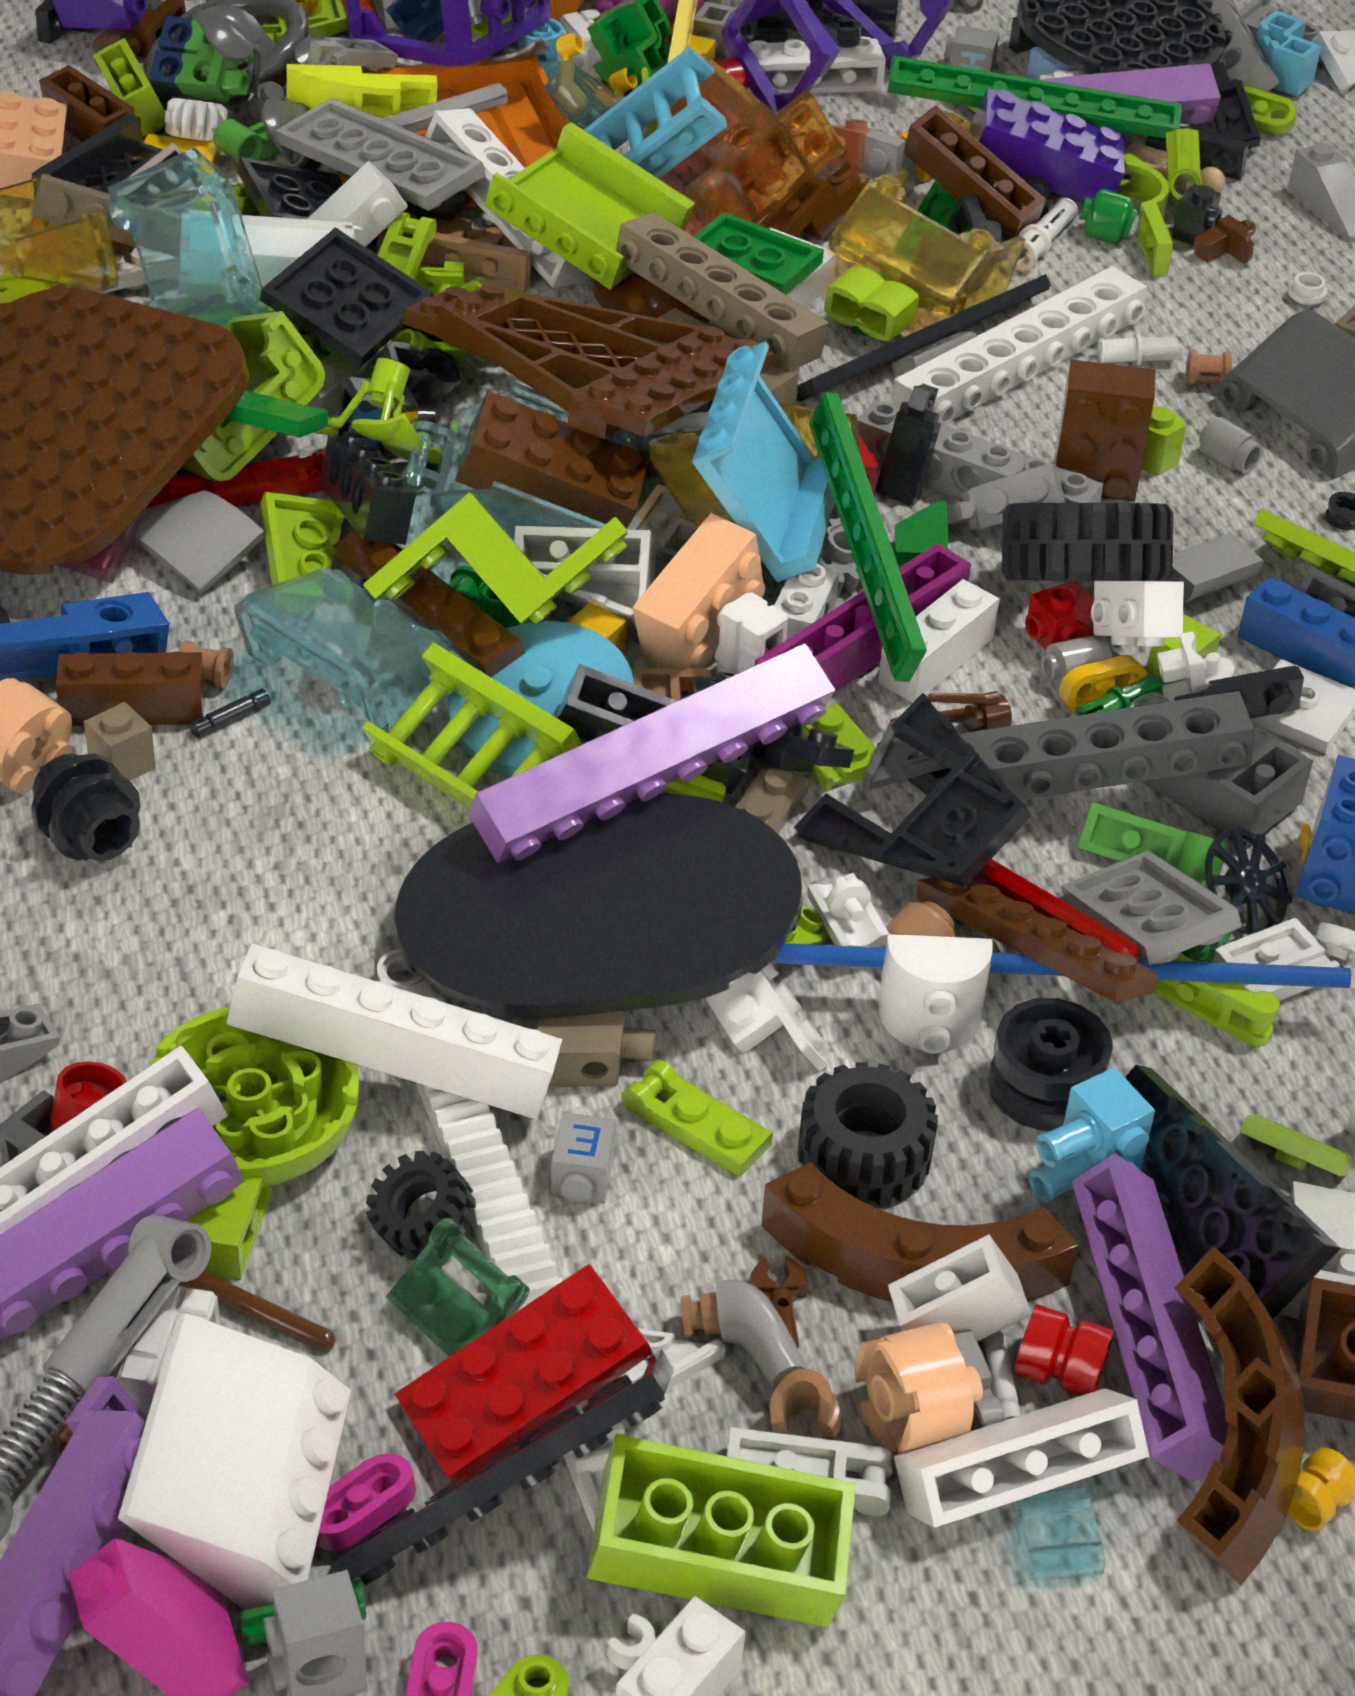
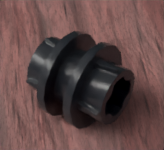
[31,753,141,862]

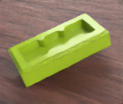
[1240,1114,1354,1177]

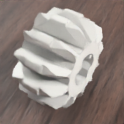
[164,98,228,142]

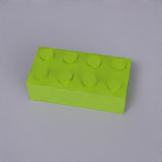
[586,1434,856,1628]

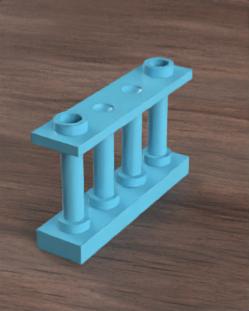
[584,47,727,179]

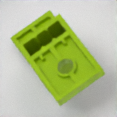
[363,492,628,624]

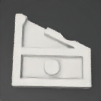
[1312,30,1355,93]

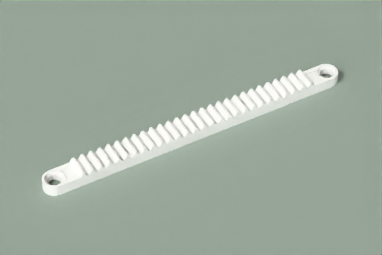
[377,949,625,1532]

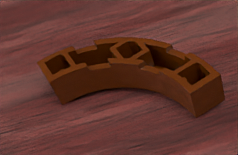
[761,1162,1079,1302]
[1174,1246,1305,1585]

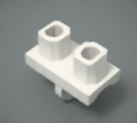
[1157,631,1235,703]
[807,873,889,947]

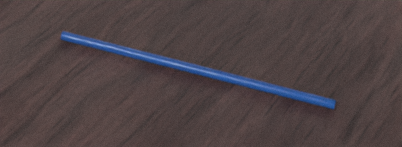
[771,943,1351,988]

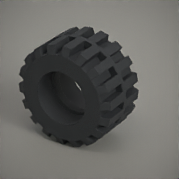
[797,1062,938,1207]

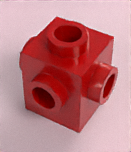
[1025,581,1095,650]

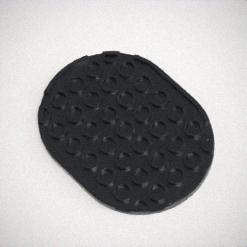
[395,794,803,1019]

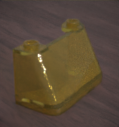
[0,174,119,292]

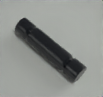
[189,688,271,739]

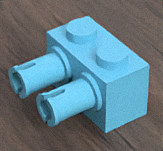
[1029,1067,1155,1203]

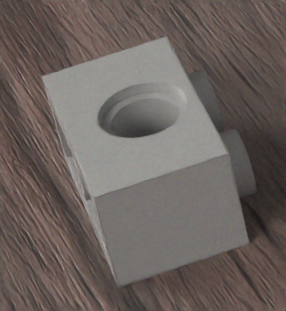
[263,1570,367,1696]

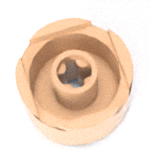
[0,678,72,795]
[855,1322,983,1455]

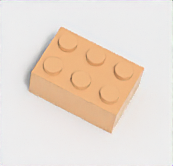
[0,91,67,199]
[632,513,765,668]

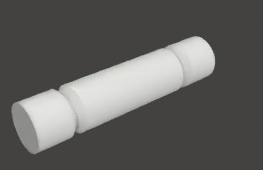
[983,1331,1021,1422]

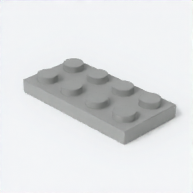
[1061,851,1242,965]

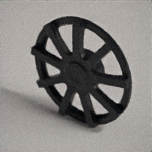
[1204,827,1293,935]

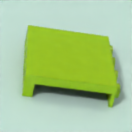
[484,122,695,289]

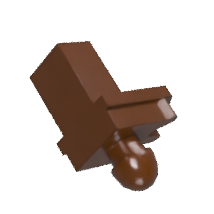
[1194,215,1256,264]

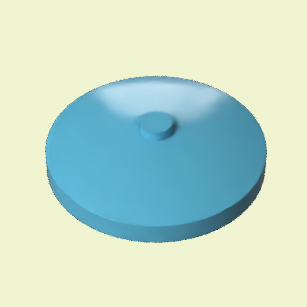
[448,621,634,776]

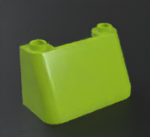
[181,311,325,481]

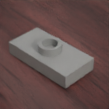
[891,331,977,376]

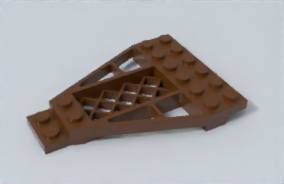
[403,284,774,439]

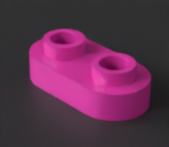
[315,1454,416,1551]
[405,1622,478,1696]

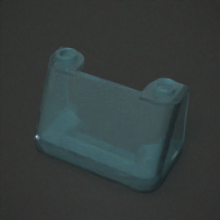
[107,147,269,327]
[234,568,452,733]

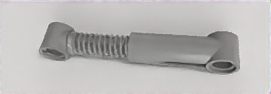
[0,1214,211,1541]

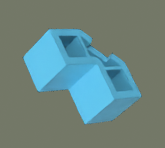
[1256,10,1321,97]

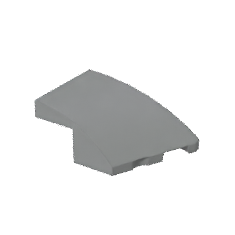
[122,490,265,595]

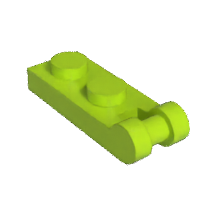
[378,212,436,279]
[1153,953,1280,1047]
[621,1060,773,1177]

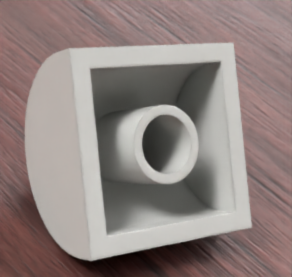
[879,934,993,1054]

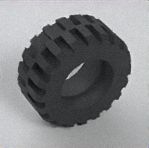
[1002,502,1174,581]

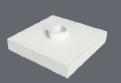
[1250,659,1355,754]

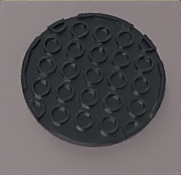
[1017,0,1226,74]

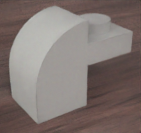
[862,129,916,206]

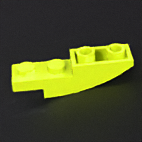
[287,64,437,119]

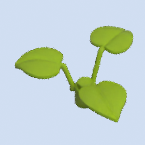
[313,358,453,464]

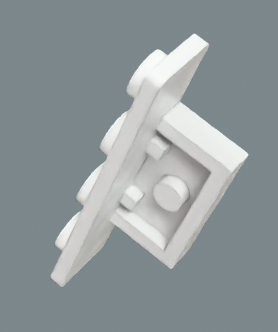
[705,963,828,1071]

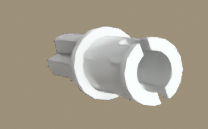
[1098,334,1179,365]

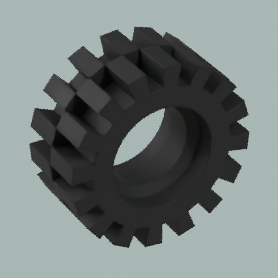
[366,1150,476,1261]

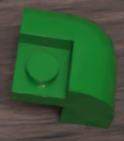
[587,0,673,87]

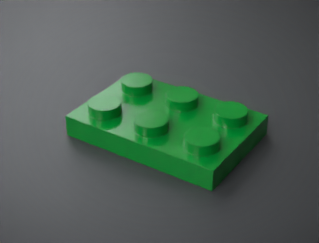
[693,212,824,295]

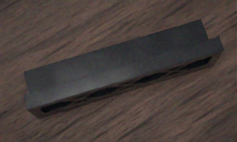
[31,114,163,203]

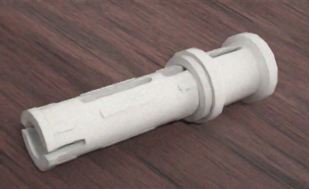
[1004,198,1078,272]

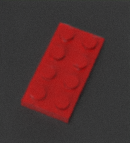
[394,1263,653,1482]

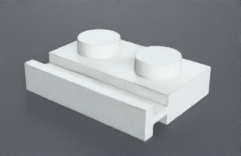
[1212,918,1340,1001]

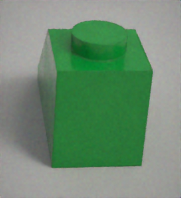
[890,501,948,567]

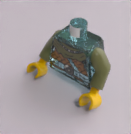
[543,32,638,130]

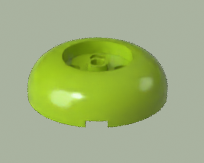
[148,1007,359,1188]

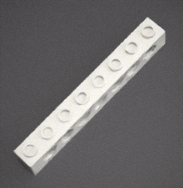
[892,266,1147,425]

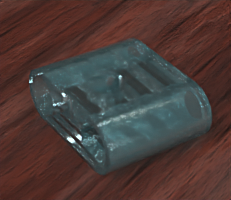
[1013,1487,1105,1581]

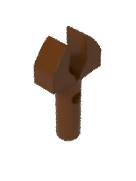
[750,1256,808,1349]

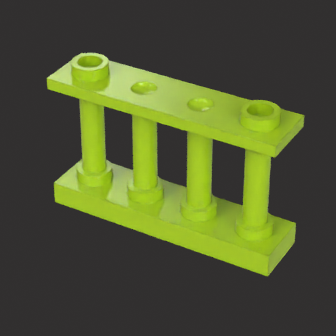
[361,642,583,809]

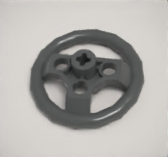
[143,0,310,103]

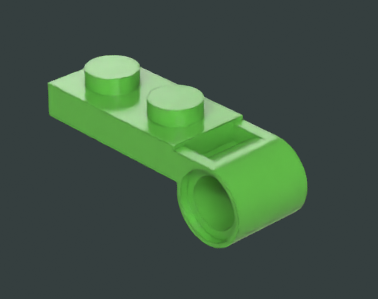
[213,119,281,162]
[1077,802,1230,888]

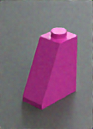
[68,1538,249,1696]

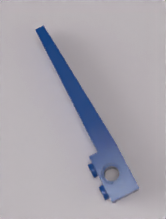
[0,592,170,681]

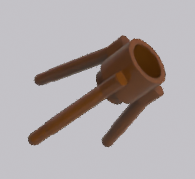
[890,691,1012,732]

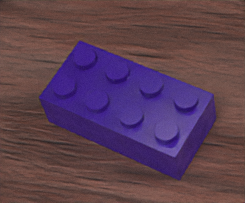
[970,87,1125,203]

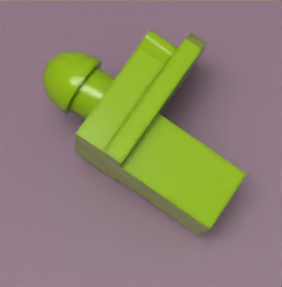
[415,261,464,296]

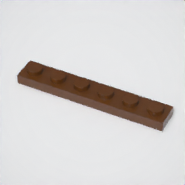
[332,530,525,677]
[917,877,1157,1003]

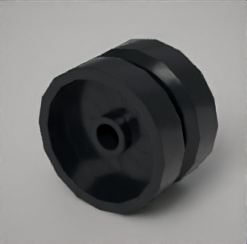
[988,998,1113,1131]

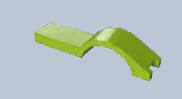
[1118,154,1173,276]

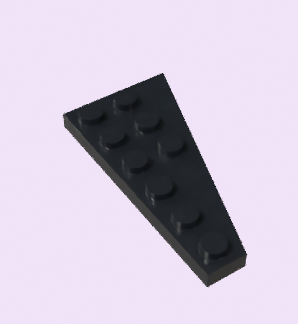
[1125,1065,1341,1319]
[330,1349,674,1585]

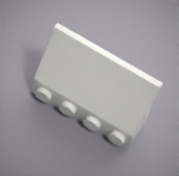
[118,1312,351,1610]

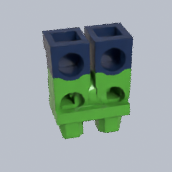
[148,15,258,103]

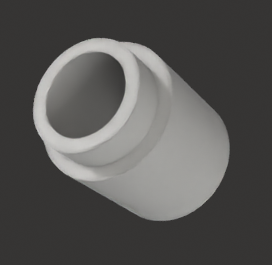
[1199,417,1263,474]
[1041,636,1112,688]

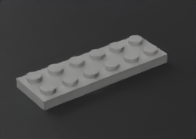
[275,98,485,210]

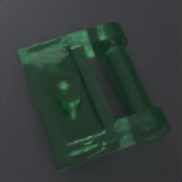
[386,1217,530,1356]

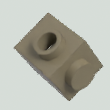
[84,702,156,781]

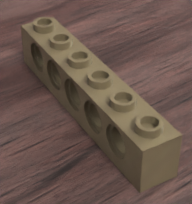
[616,211,829,372]

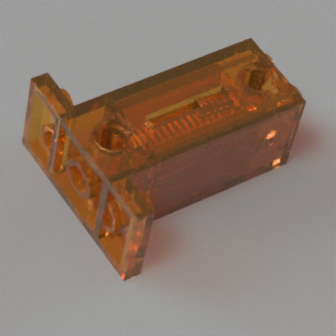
[670,53,846,224]

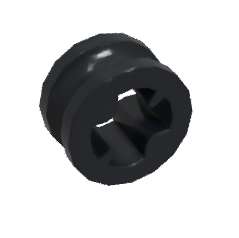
[1325,492,1355,530]

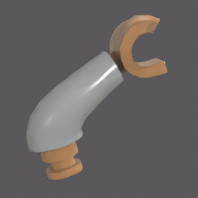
[681,1280,842,1440]

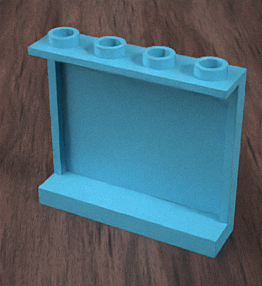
[692,341,834,582]

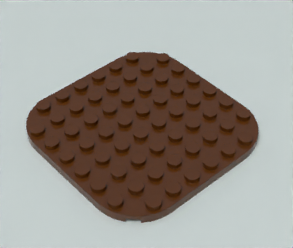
[0,284,249,575]

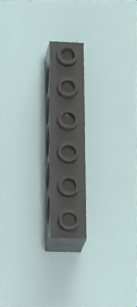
[959,691,1254,800]

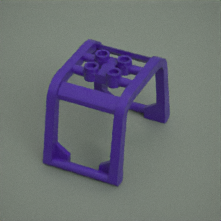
[345,0,551,66]
[721,0,955,133]

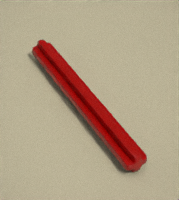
[973,859,1140,963]

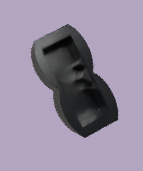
[360,341,462,409]

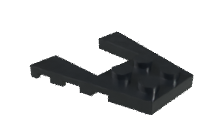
[794,693,1031,887]

